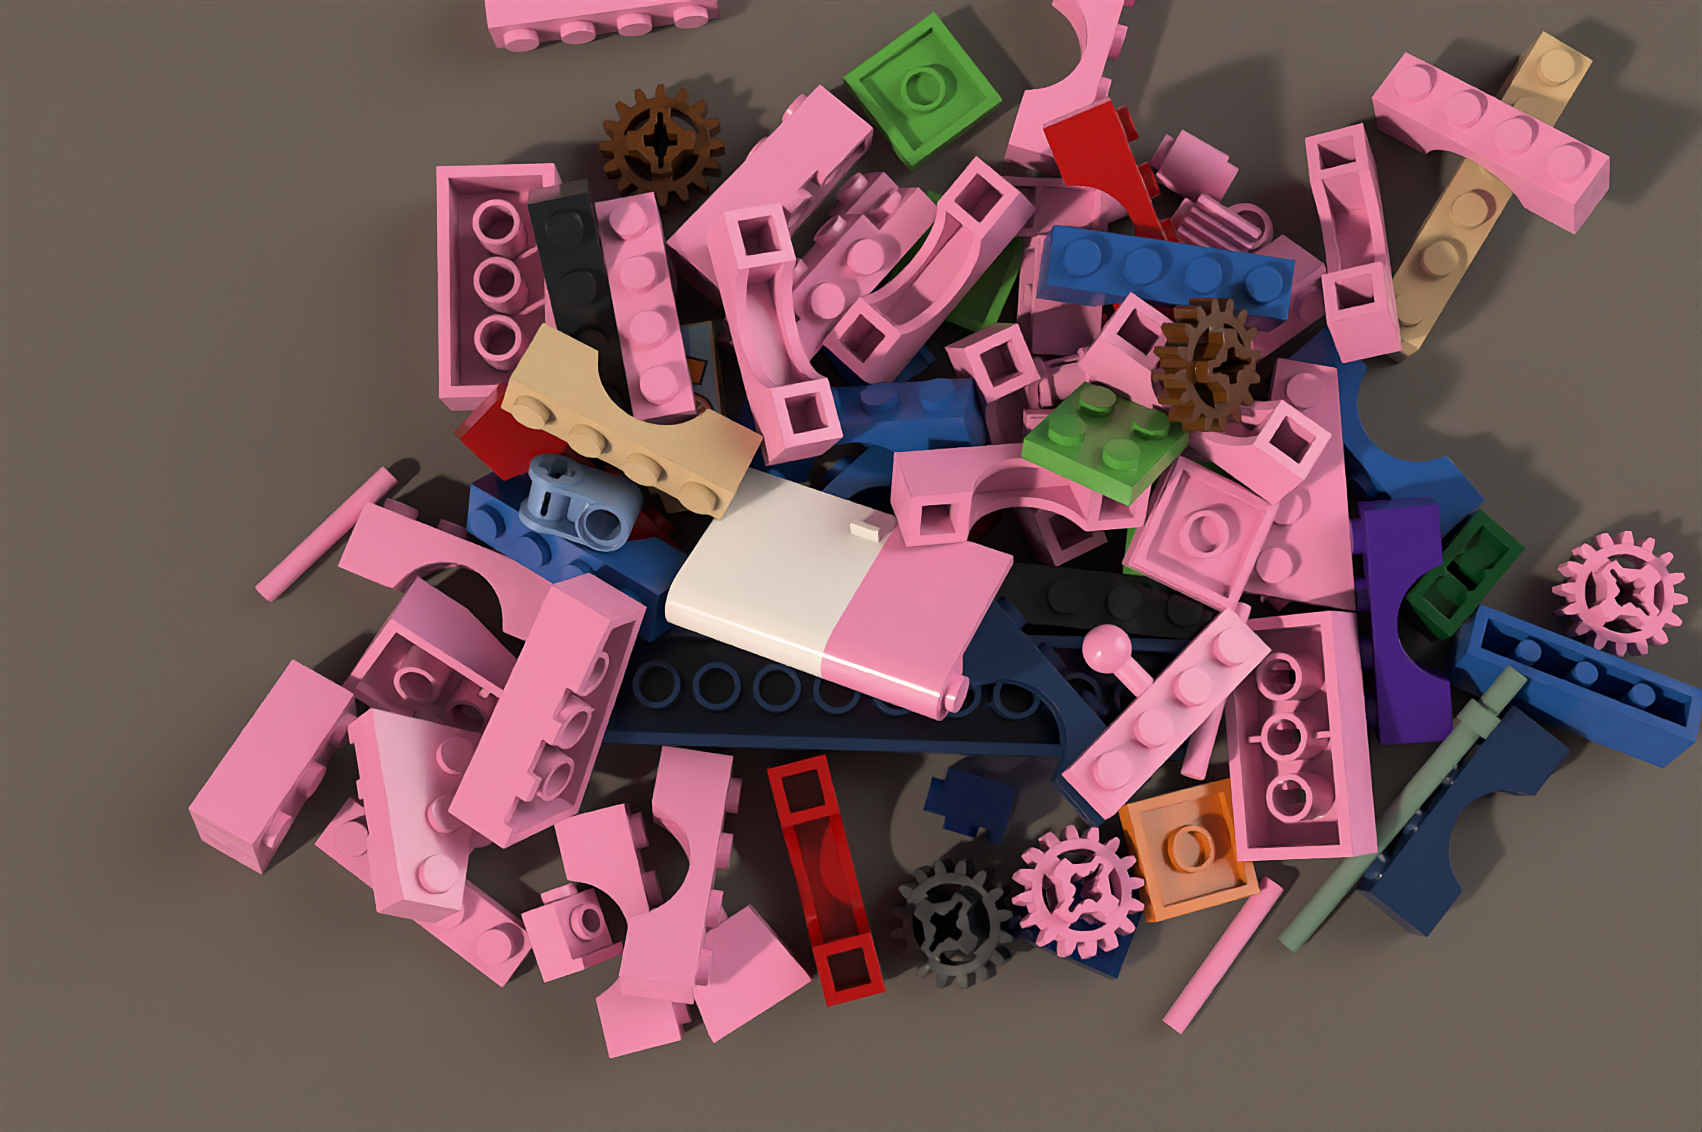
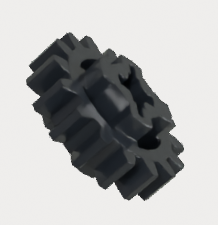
[891,857,1021,990]

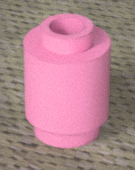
[1149,129,1239,203]

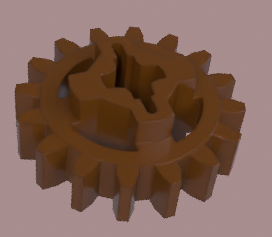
[599,84,725,213]
[1152,297,1262,432]

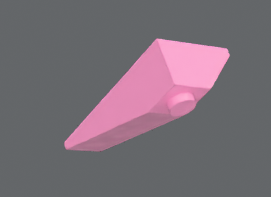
[342,576,517,734]

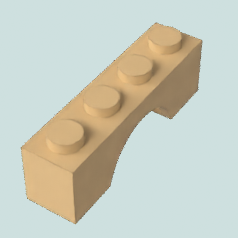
[501,323,763,520]

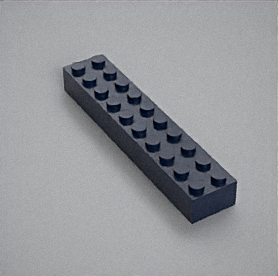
[601,625,1192,762]

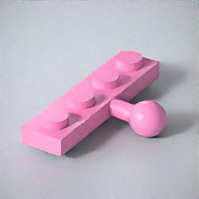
[1061,606,1271,820]
[315,795,533,988]

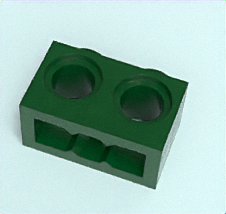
[1398,509,1526,642]

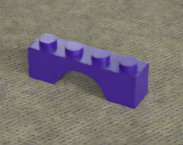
[1349,496,1453,745]

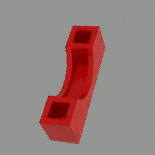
[1043,96,1180,323]
[452,382,682,551]
[767,754,886,1007]

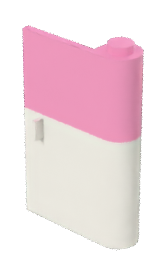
[665,467,1013,721]

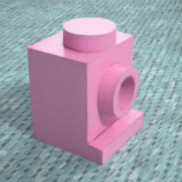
[521,882,624,983]

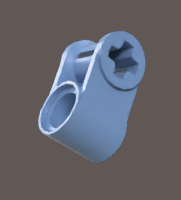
[518,453,643,552]

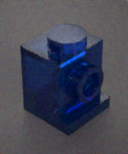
[923,768,1017,845]

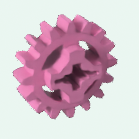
[1552,531,1688,658]
[1011,825,1144,959]

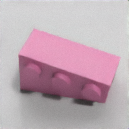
[188,659,358,875]
[347,708,483,924]

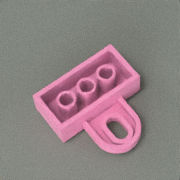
[436,163,678,411]

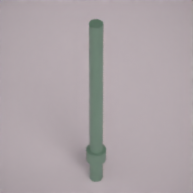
[1278,664,1528,953]

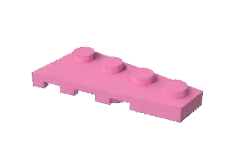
[1242,358,1356,612]

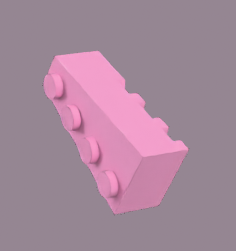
[666,85,873,314]
[448,573,647,849]

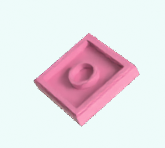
[1121,455,1280,612]

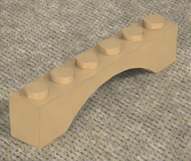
[1385,31,1593,363]

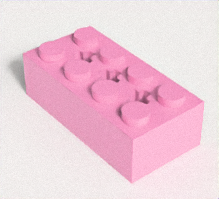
[1225,611,1378,861]

